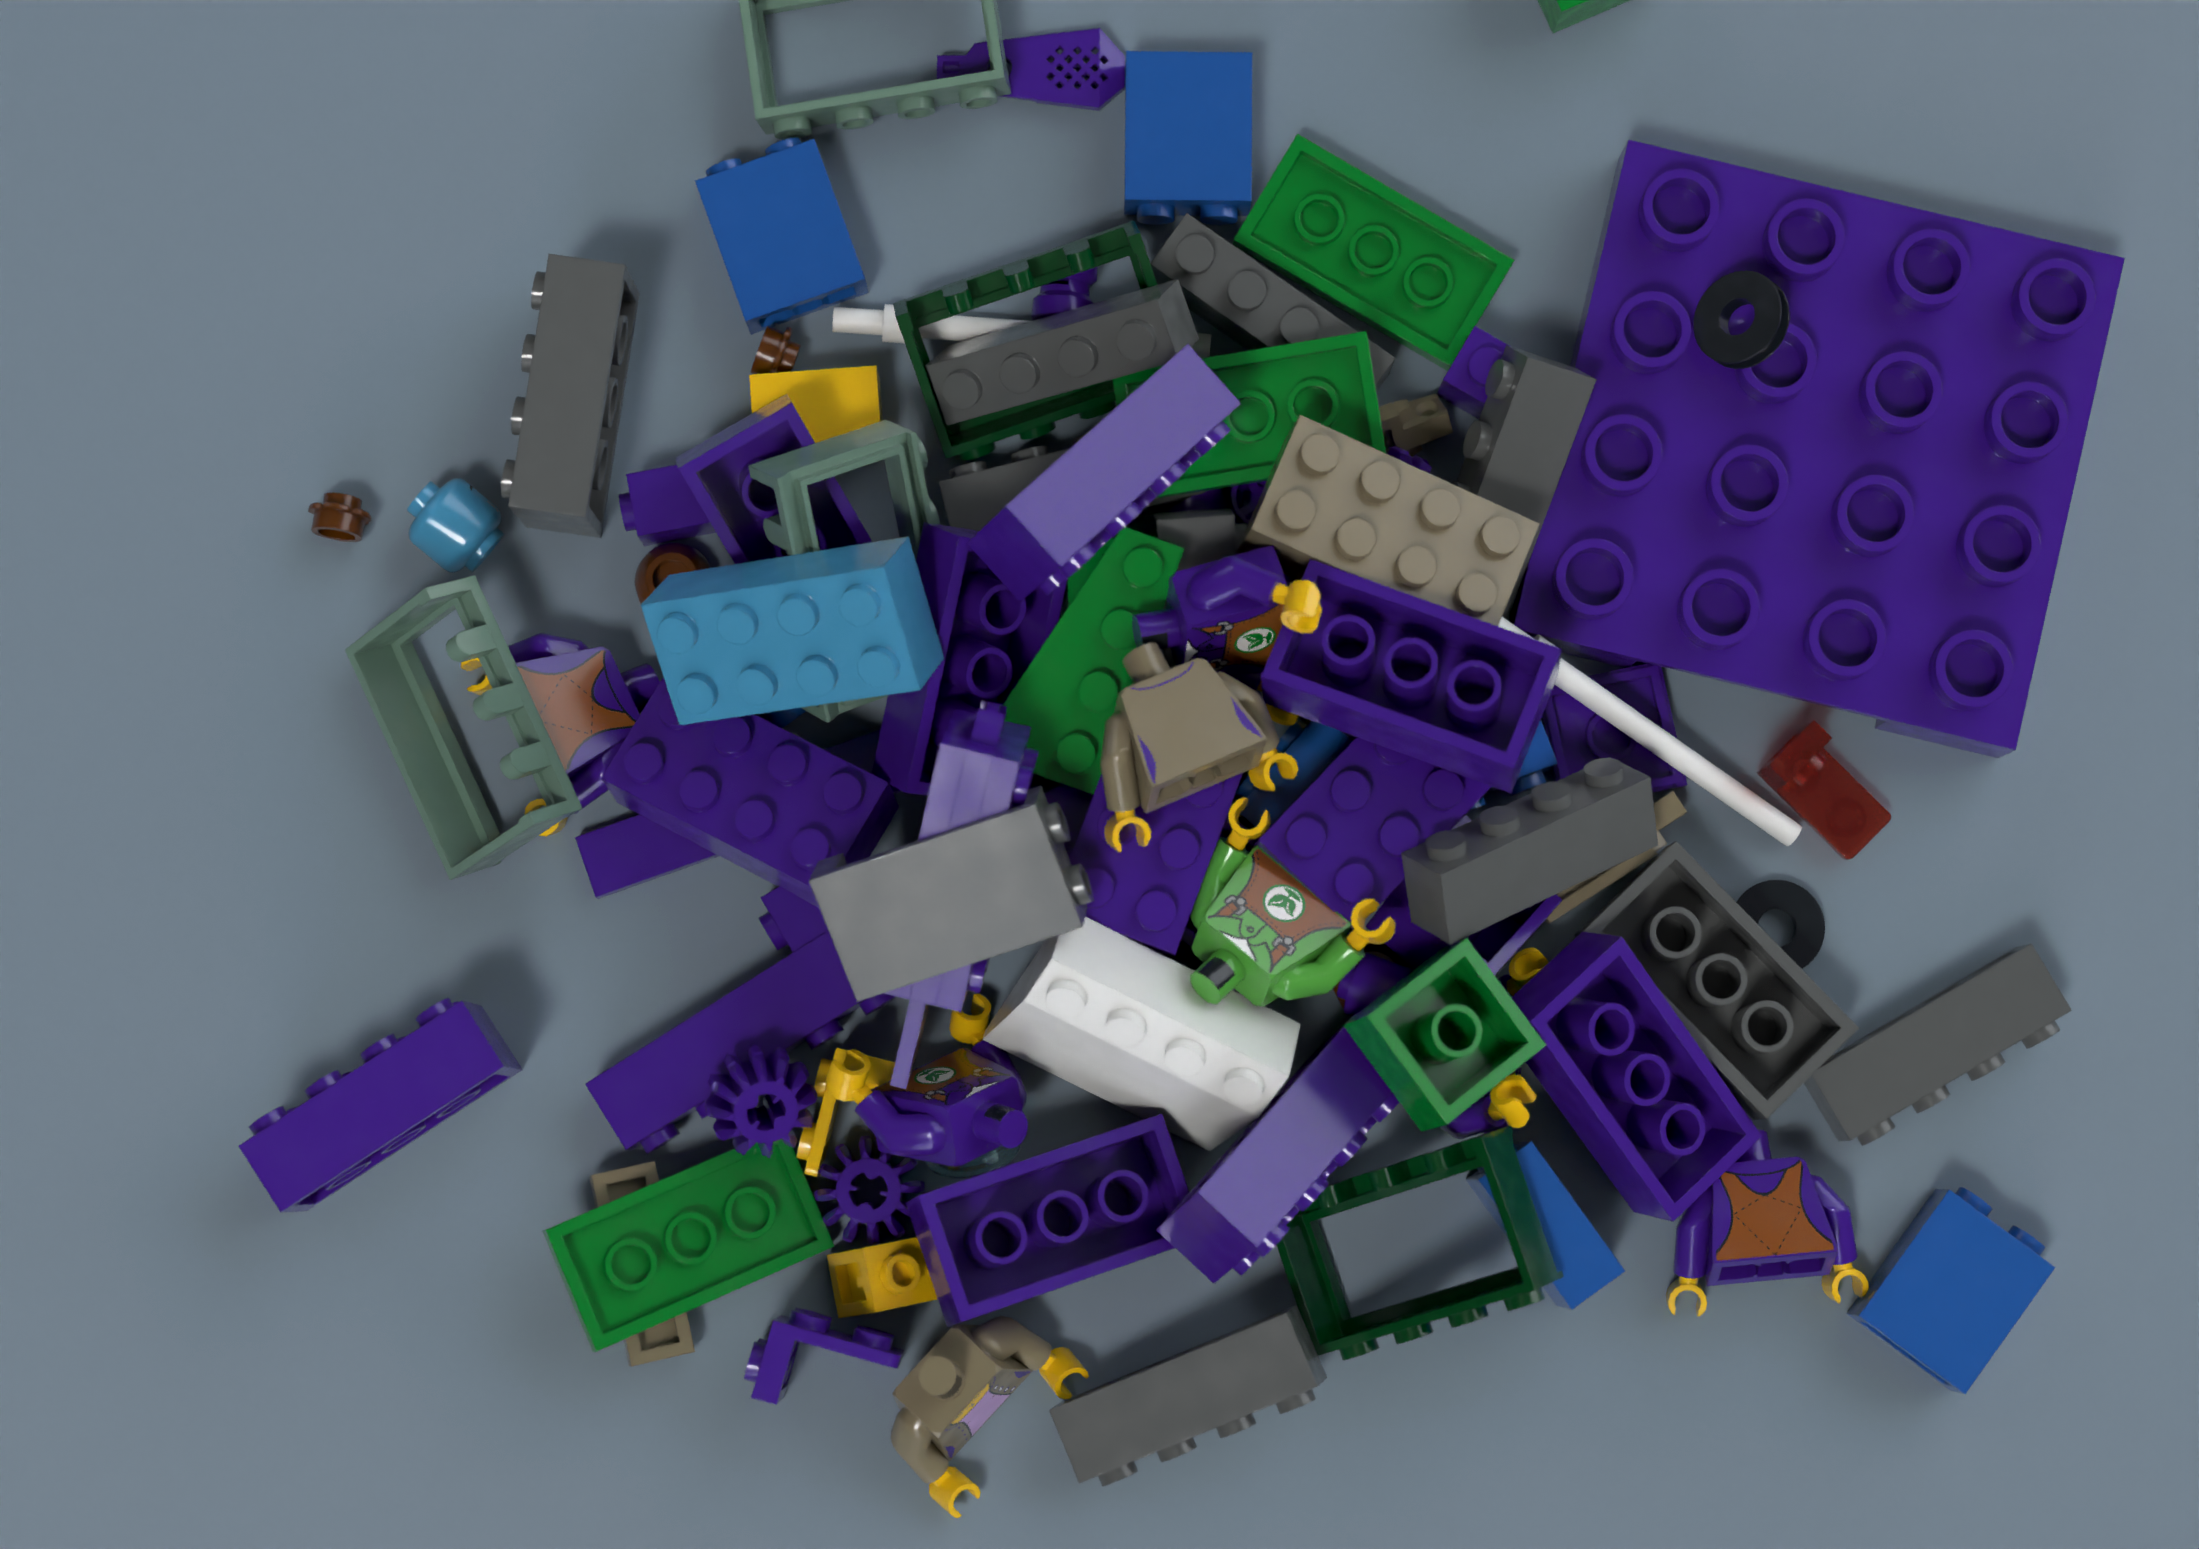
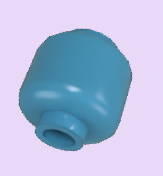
[407,478,505,573]

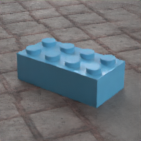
[641,537,944,725]

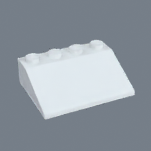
[982,917,1301,1151]

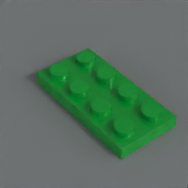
[1232,134,1515,371]
[1112,331,1386,499]
[542,1139,835,1352]

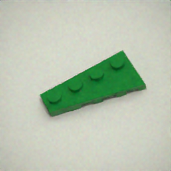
[1002,527,1185,795]

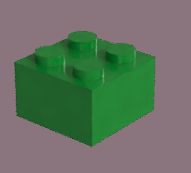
[1343,938,1546,1132]

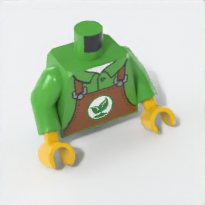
[1190,797,1396,1007]

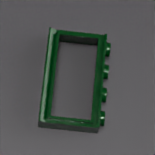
[893,221,1157,460]
[1276,1126,1564,1360]

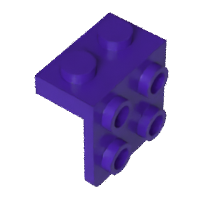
[744,1307,904,1405]

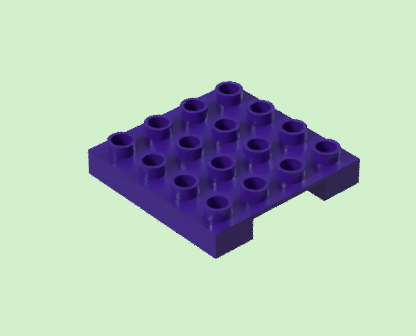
[1509,139,2125,758]

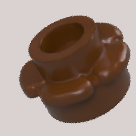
[750,326,801,374]
[308,492,371,542]

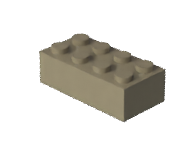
[1236,415,1539,626]

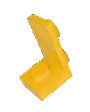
[796,1048,914,1177]
[826,1237,938,1318]

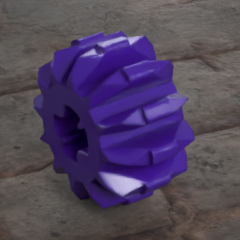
[704,1043,817,1158]
[815,1136,925,1246]

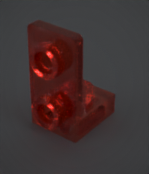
[1756,720,1891,860]

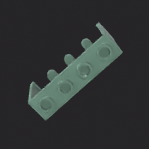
[739,0,1012,140]
[748,420,939,722]
[345,575,583,880]

